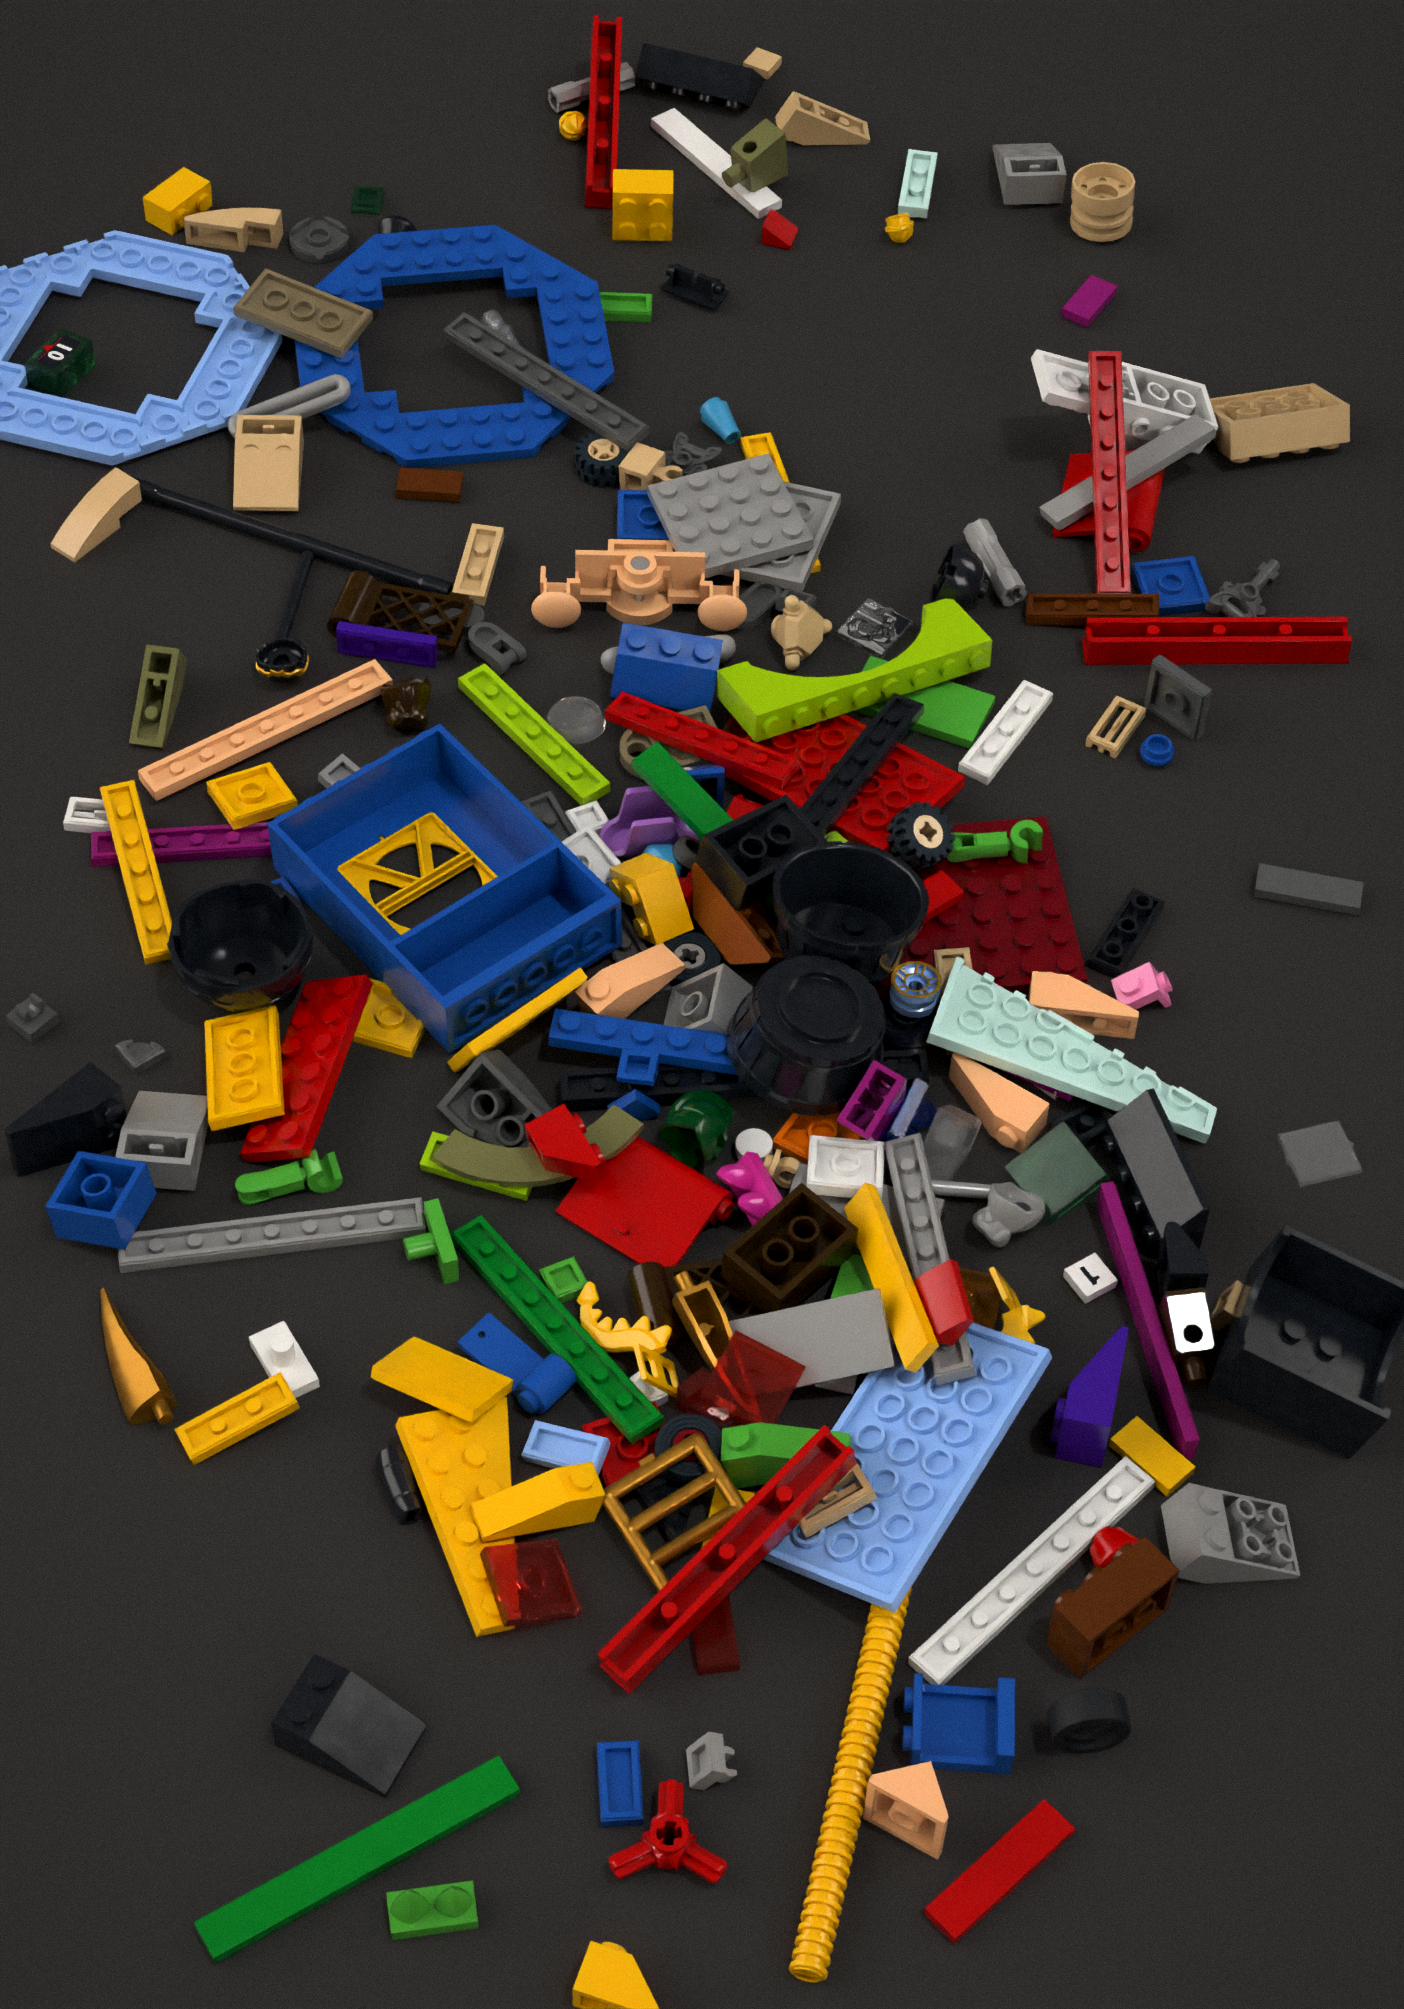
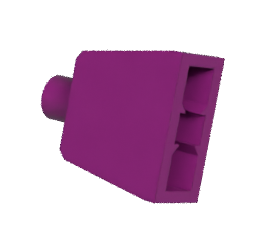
[836,1060,906,1141]

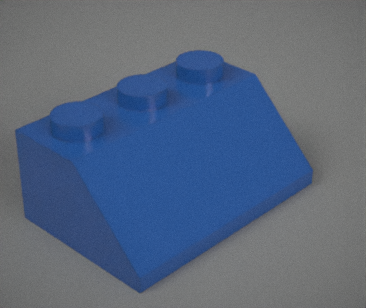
[609,622,723,712]

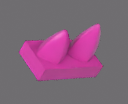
[717,1151,783,1226]

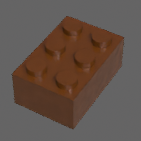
[1046,1536,1180,1679]

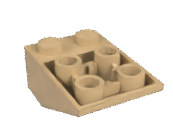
[233,415,304,511]

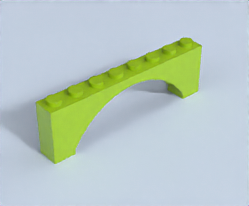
[717,598,993,743]

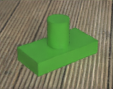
[403,1198,459,1284]

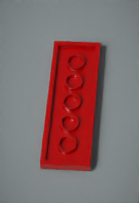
[240,974,373,1163]

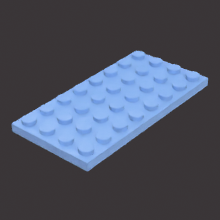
[763,1323,1052,1613]

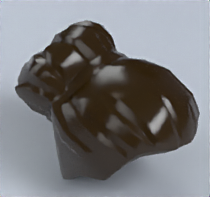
[381,676,431,731]

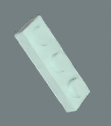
[898,149,938,218]

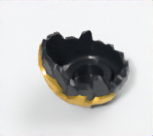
[256,637,309,682]

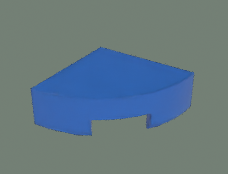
[607,1089,660,1121]

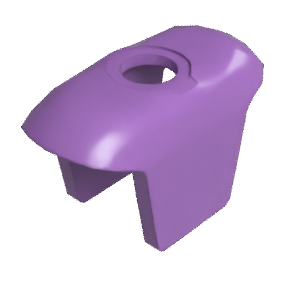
[599,786,699,859]

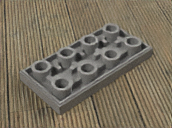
[729,1288,897,1397]

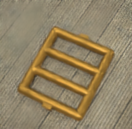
[602,1433,746,1592]

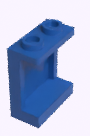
[902,1673,1015,1774]

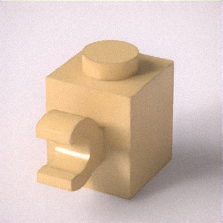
[618,442,683,490]

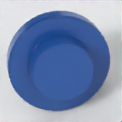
[1140,734,1174,766]

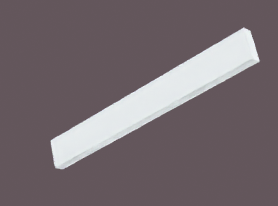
[908,1456,1156,1685]

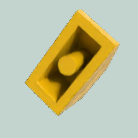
[572,1941,659,2009]

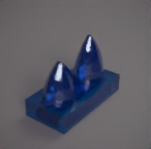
[878,1077,946,1155]

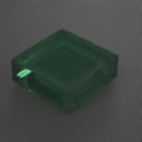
[350,185,385,215]

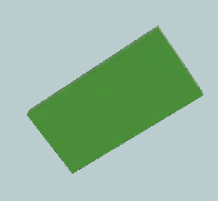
[855,655,996,749]

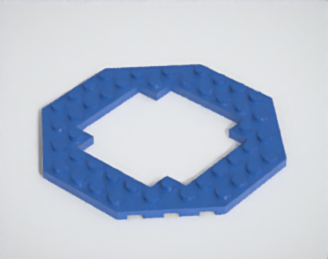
[294,225,614,468]

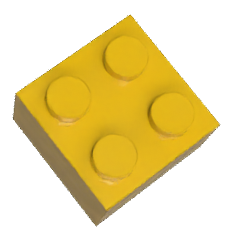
[612,169,673,241]

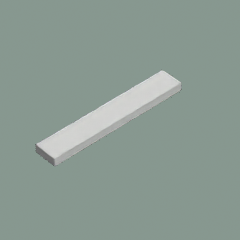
[651,108,782,219]

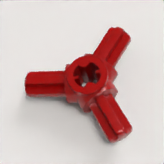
[608,1779,728,1884]

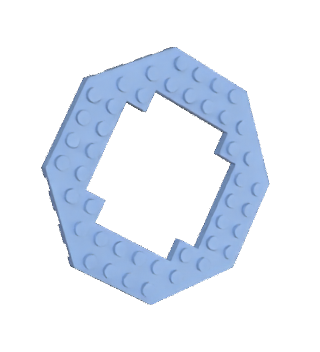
[0,230,282,466]

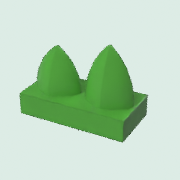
[386,1880,478,1940]

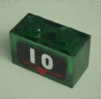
[25,328,95,397]

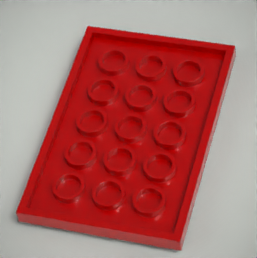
[718,714,965,853]

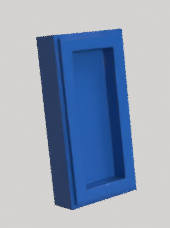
[597,1740,644,1828]

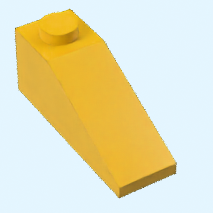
[470,1462,606,1542]

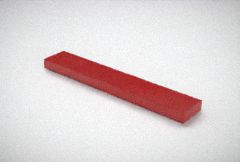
[605,691,799,789]

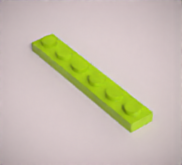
[458,663,610,806]

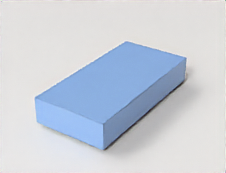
[521,1420,611,1476]

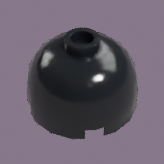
[930,544,989,610]

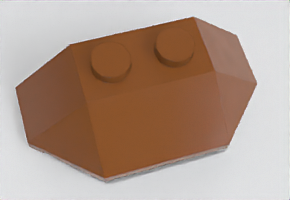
[692,862,785,965]

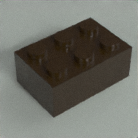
[721,1183,859,1313]

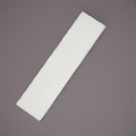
[958,680,1053,786]

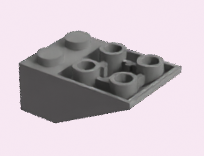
[993,143,1067,205]
[115,1091,208,1191]
[1161,1483,1300,1584]

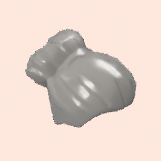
[972,1182,1045,1247]

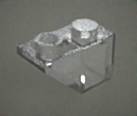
[923,1105,983,1181]

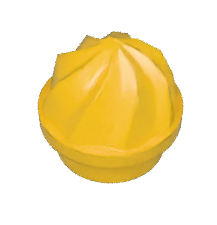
[559,111,587,141]
[884,213,914,243]

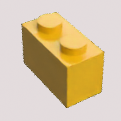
[143,167,213,236]

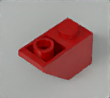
[524,1104,606,1182]

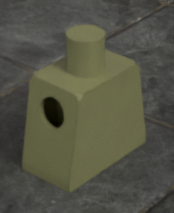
[722,118,788,192]

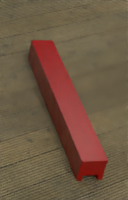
[584,15,622,210]
[1082,617,1352,665]
[597,1425,857,1695]

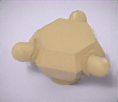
[771,595,832,671]

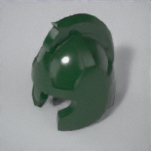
[658,1090,734,1169]

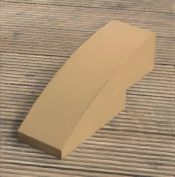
[184,208,283,252]
[50,467,142,563]

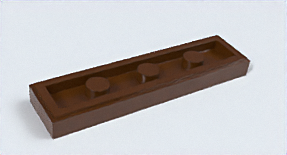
[1026,593,1159,625]

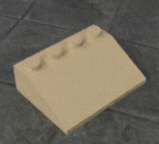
[1210,383,1350,463]

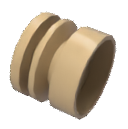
[1070,162,1135,242]

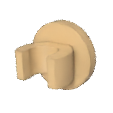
[763,1149,800,1188]

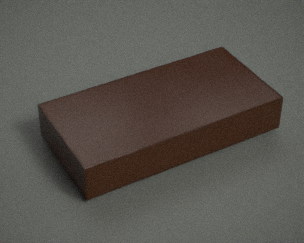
[396,467,464,502]

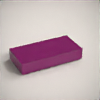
[1061,275,1118,328]

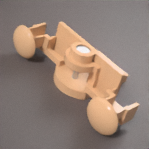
[531,539,747,631]

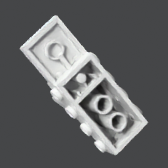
[1031,349,1219,454]

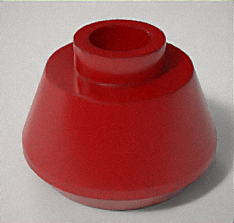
[1090,1526,1140,1568]

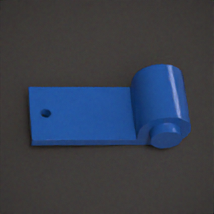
[457,1313,577,1414]

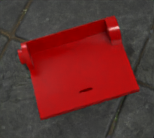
[1052,450,1166,552]
[555,1136,735,1267]

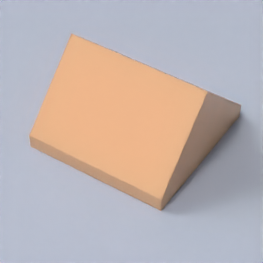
[863,1761,949,1860]

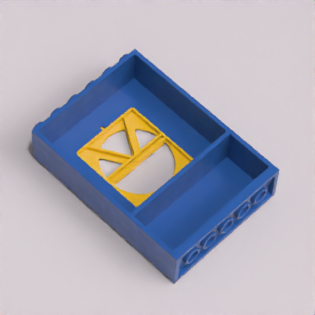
[267,723,622,1054]

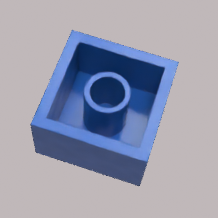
[45,1151,157,1250]

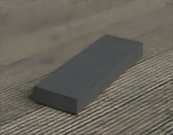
[1253,863,1364,916]

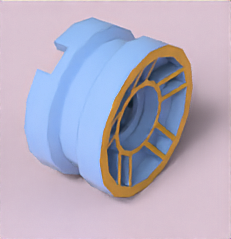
[889,961,942,1018]

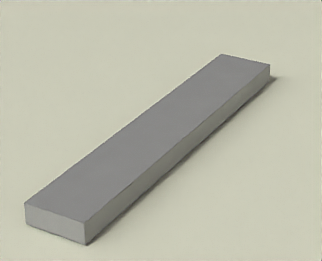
[1039,414,1216,531]

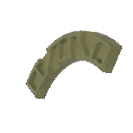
[432,1104,644,1188]

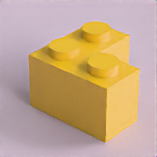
[609,853,694,945]

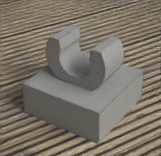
[686,1731,737,1791]

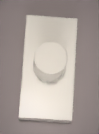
[249,1321,320,1398]

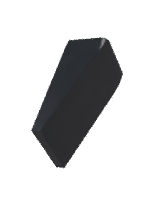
[1042,1102,1115,1163]

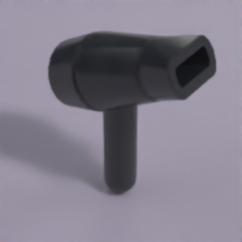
[376,1446,422,1525]

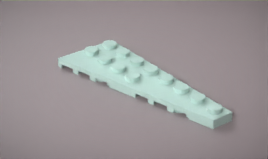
[926,956,1217,1144]

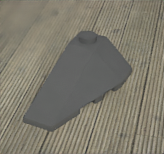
[436,1049,565,1182]

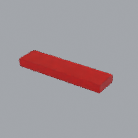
[924,1799,1075,1945]

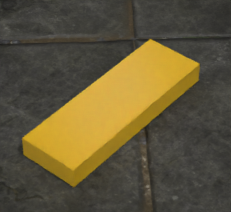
[174,1372,300,1466]

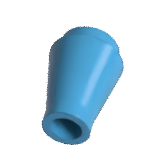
[700,397,741,444]

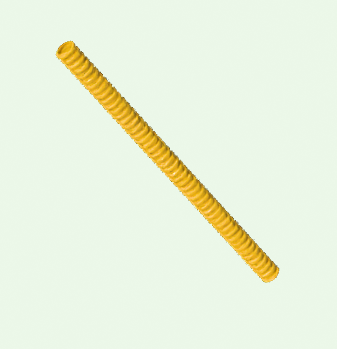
[789,1588,912,1983]

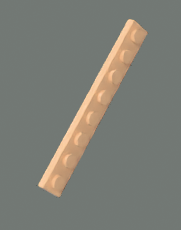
[138,659,393,801]

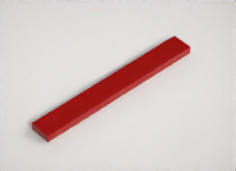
[1088,351,1131,594]

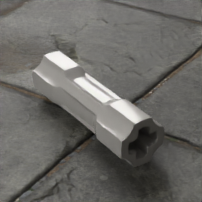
[548,62,635,113]
[963,518,1028,606]

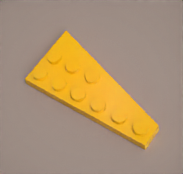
[395,1397,518,1637]

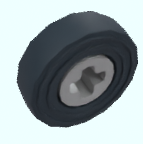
[663,932,721,987]

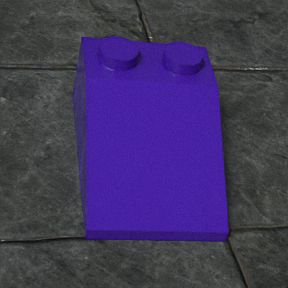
[1050,1326,1129,1468]

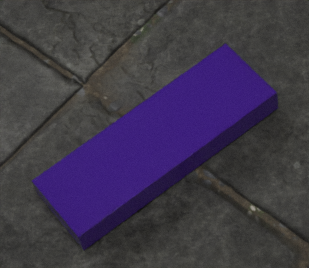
[336,621,438,668]

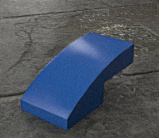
[616,1049,660,1086]

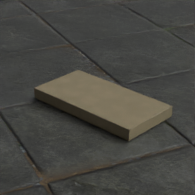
[233,268,373,359]

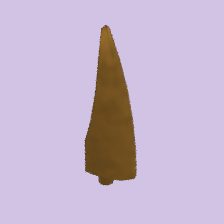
[672,1271,763,1424]
[100,1287,178,1425]

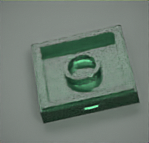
[1004,1121,1109,1225]

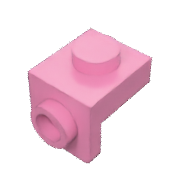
[1111,962,1172,1010]

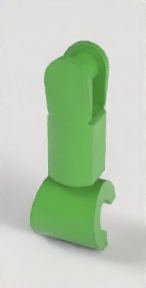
[947,820,1043,863]
[235,1149,343,1206]

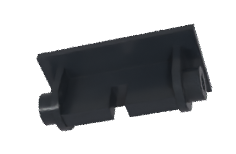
[661,263,729,310]

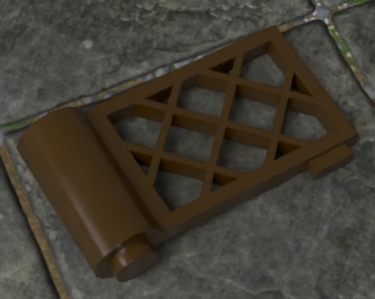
[327,571,474,653]
[627,1259,764,1349]

